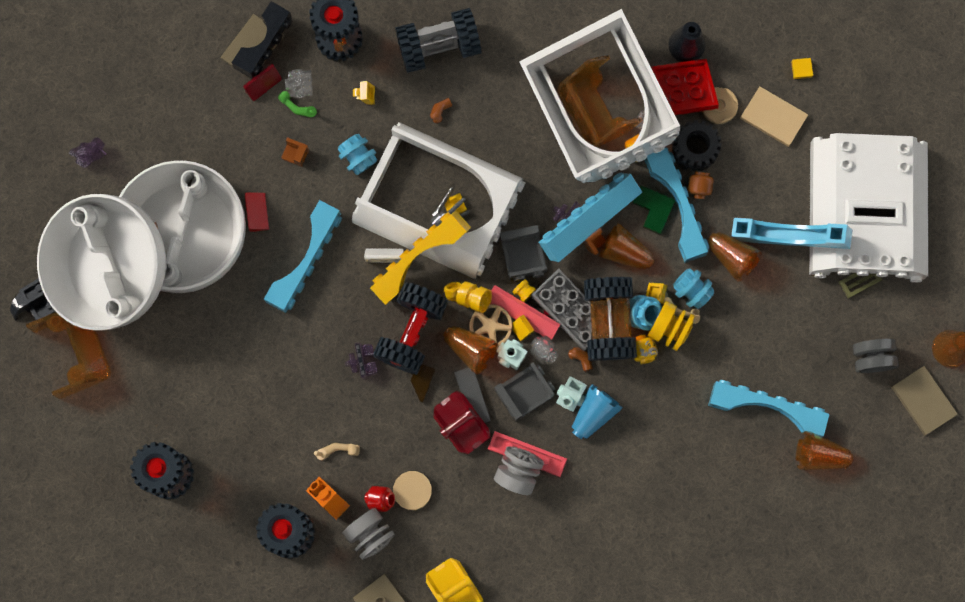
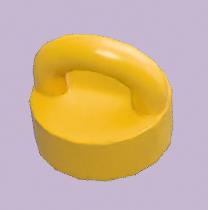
[444,282,461,301]

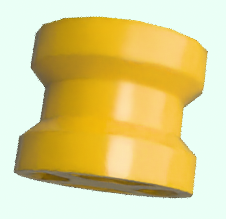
[512,279,536,303]

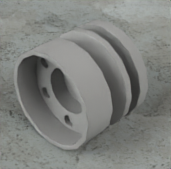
[494,446,544,495]
[342,508,395,560]

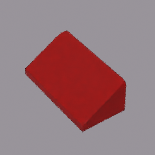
[245,193,269,232]

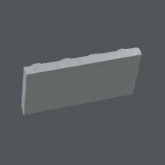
[531,269,609,350]

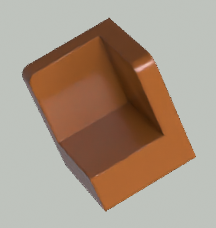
[282,138,309,167]
[582,228,606,255]

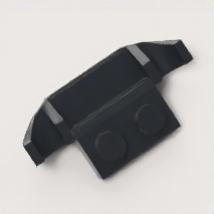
[10,278,58,325]

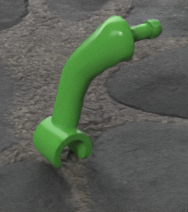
[278,91,317,117]

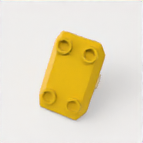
[426,558,483,602]

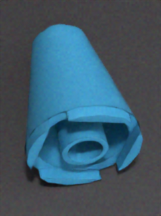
[572,384,623,439]

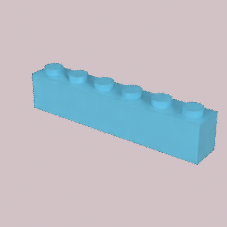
[538,173,642,262]

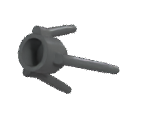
[430,187,470,226]

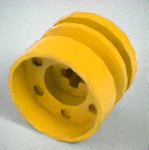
[647,301,695,351]

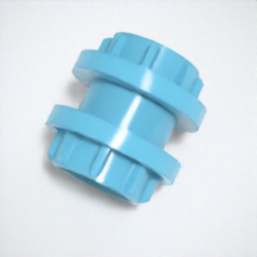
[338,134,377,175]
[673,269,714,309]
[624,295,662,330]

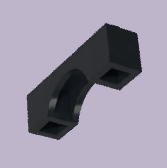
[231,1,292,79]

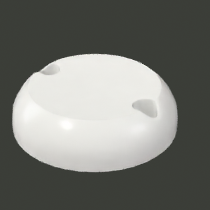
[119,161,246,293]
[37,194,166,330]

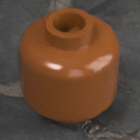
[688,171,714,199]

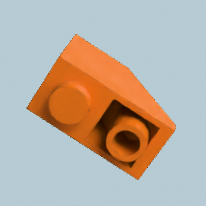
[306,477,350,520]

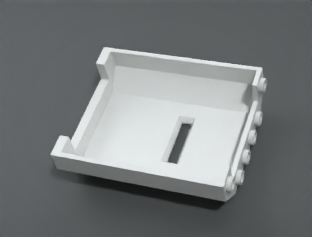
[809,133,928,282]

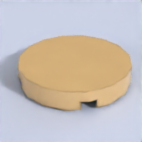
[701,87,738,124]
[393,471,432,510]

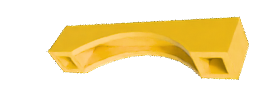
[370,210,471,305]

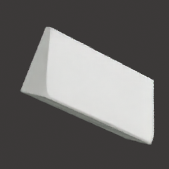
[364,249,404,263]

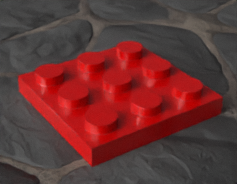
[651,59,719,115]

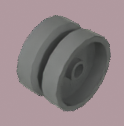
[852,339,899,373]

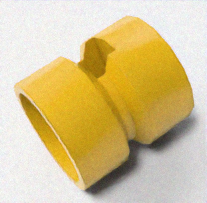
[456,281,492,313]

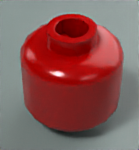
[364,486,395,512]

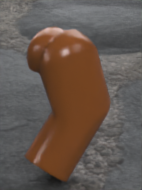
[430,98,452,123]
[568,347,593,372]

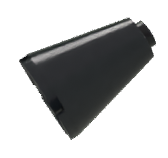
[668,22,706,62]

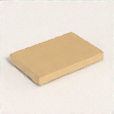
[740,86,808,147]

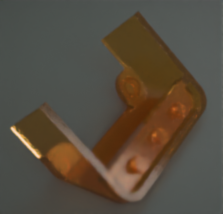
[558,55,643,148]
[26,312,111,399]

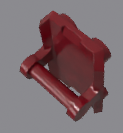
[433,391,490,455]

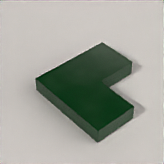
[633,185,675,235]

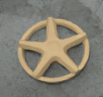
[469,304,512,348]

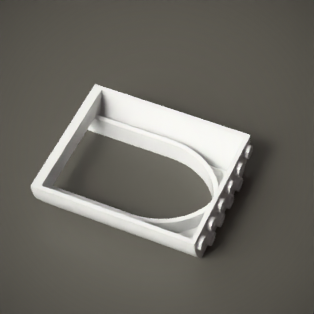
[519,9,680,183]
[352,122,525,279]

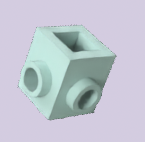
[496,339,528,370]
[556,376,587,412]

